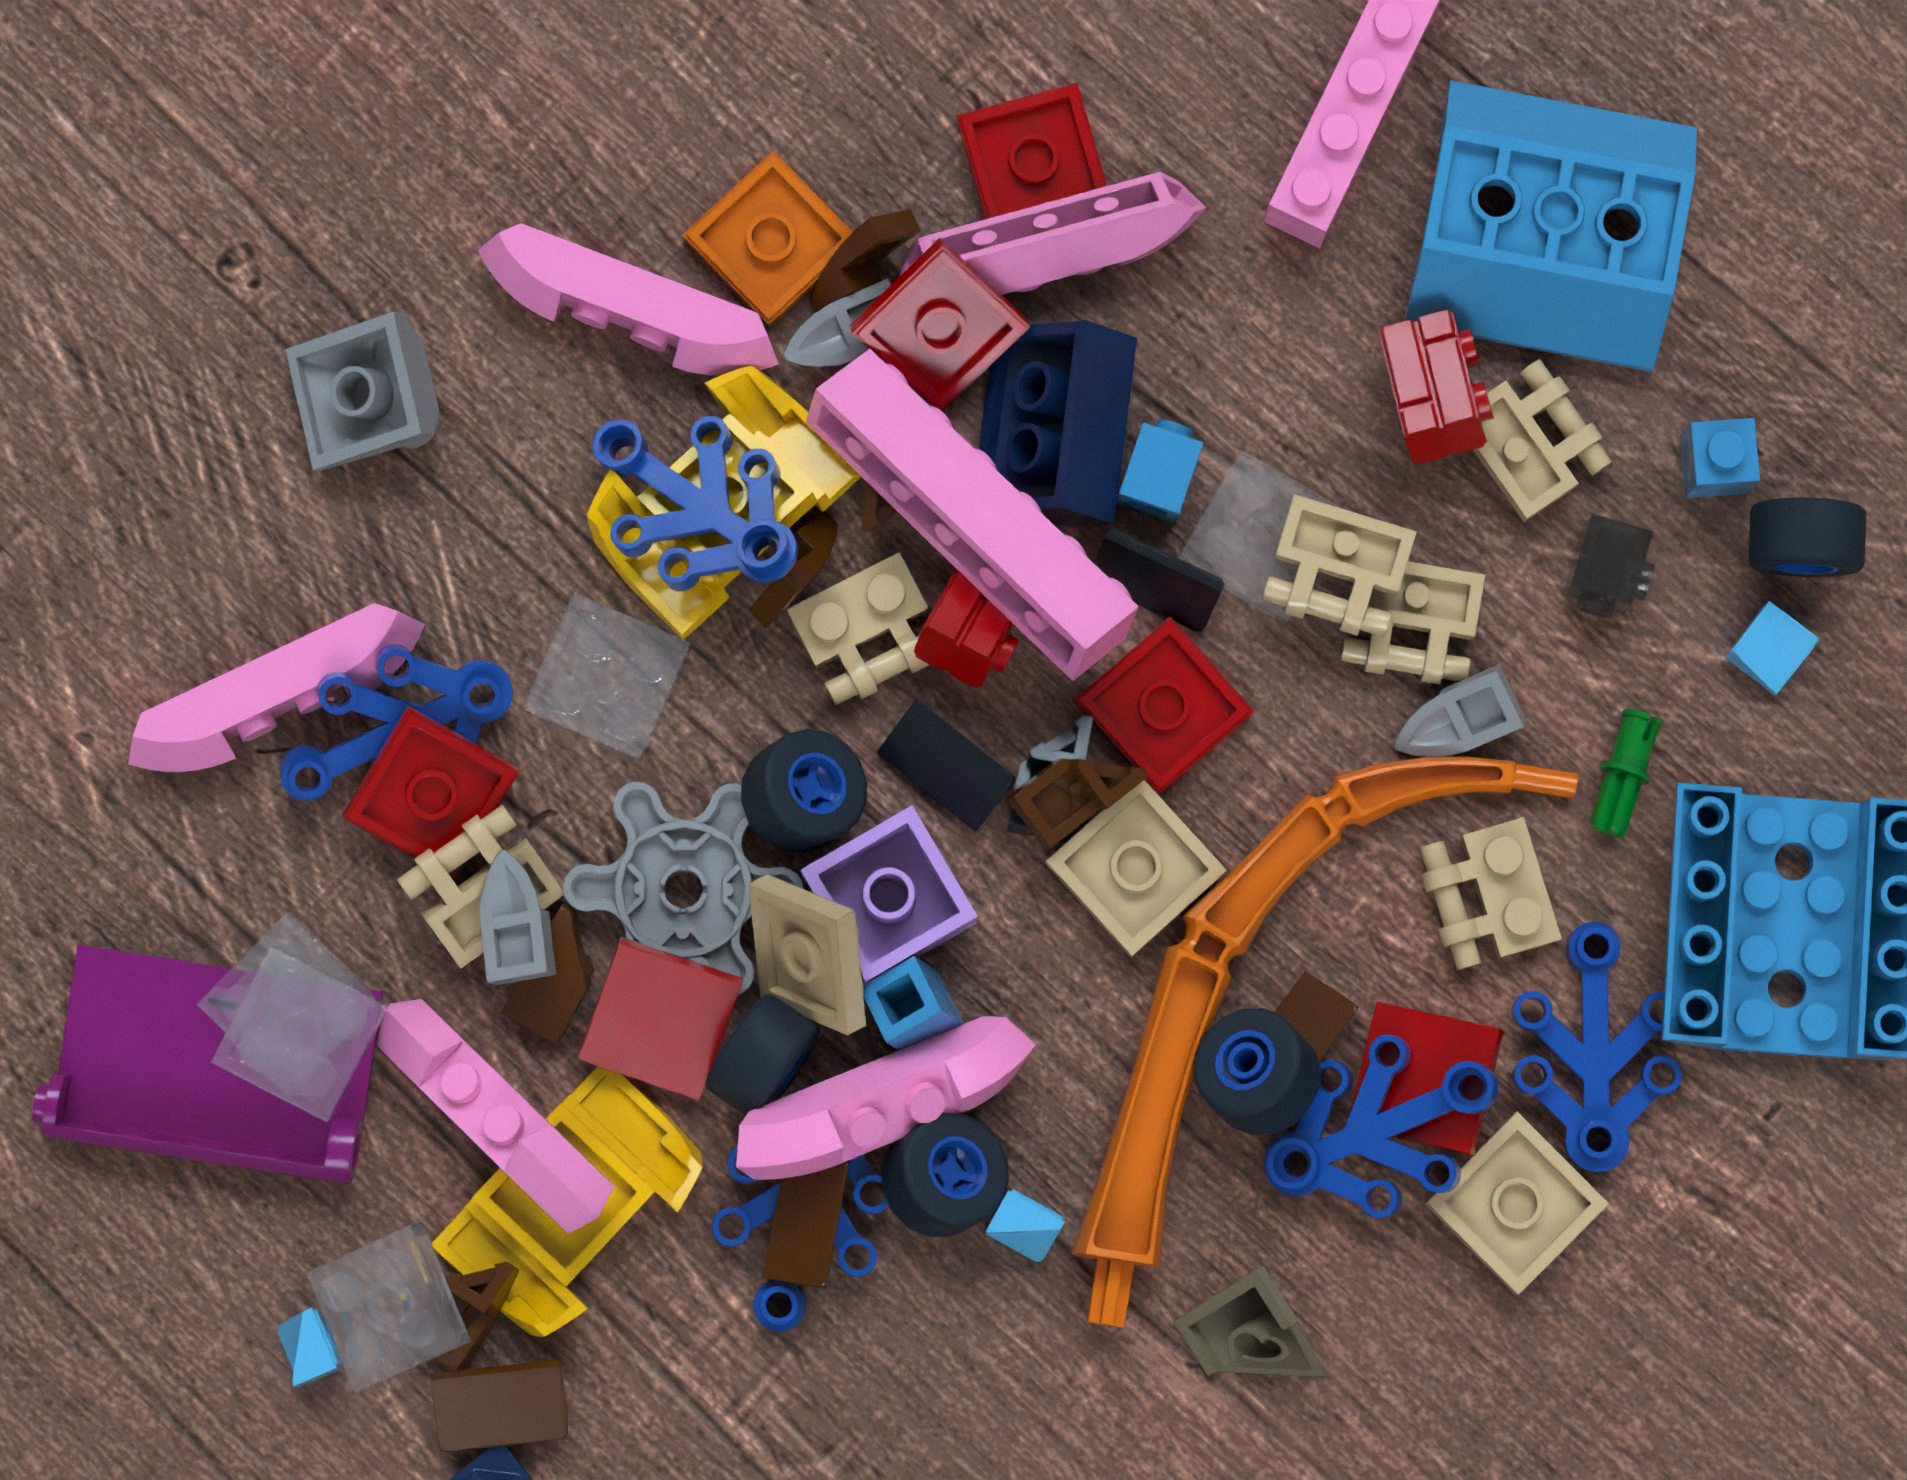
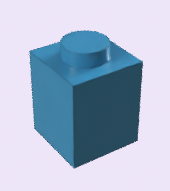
[1680,418,1760,498]
[1116,419,1204,524]
[863,956,964,1050]

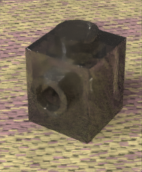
[1563,513,1655,618]

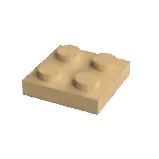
[1045,780,1227,958]
[748,874,866,1036]
[1424,1112,1609,1295]

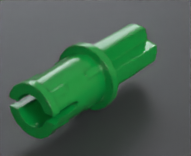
[1590,709,1663,838]

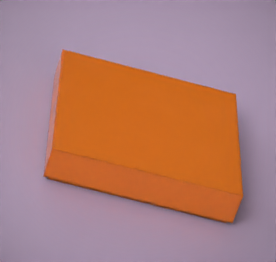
[682,151,852,329]

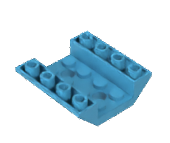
[1405,80,1697,372]
[1661,783,1907,1060]

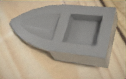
[783,278,890,367]
[1394,664,1527,757]
[480,850,556,985]

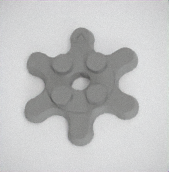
[563,782,803,996]

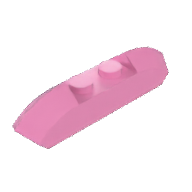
[900,172,1206,295]
[478,223,779,376]
[128,603,425,772]
[377,999,614,1234]
[736,1016,1036,1180]

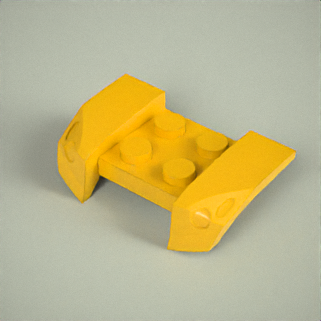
[586,365,861,640]
[430,1066,703,1337]

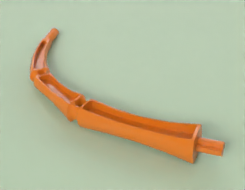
[1071,757,1578,1328]

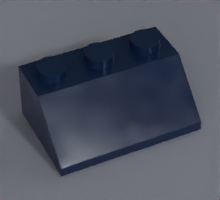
[979,320,1137,526]

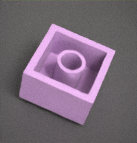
[800,805,978,984]

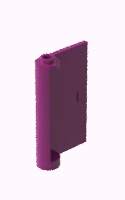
[32,944,384,1184]

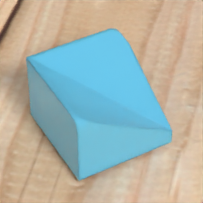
[1724,601,1819,695]
[984,1189,1065,1262]
[277,1308,345,1387]

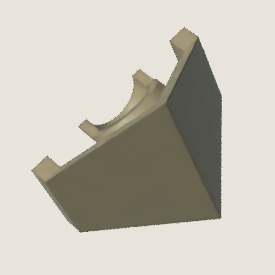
[1173,1266,1326,1377]

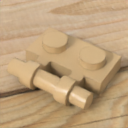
[1473,359,1613,523]
[1262,494,1417,637]
[786,552,929,706]
[1340,561,1485,685]
[397,805,564,968]
[1420,817,1562,971]

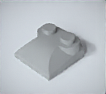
[285,312,440,471]

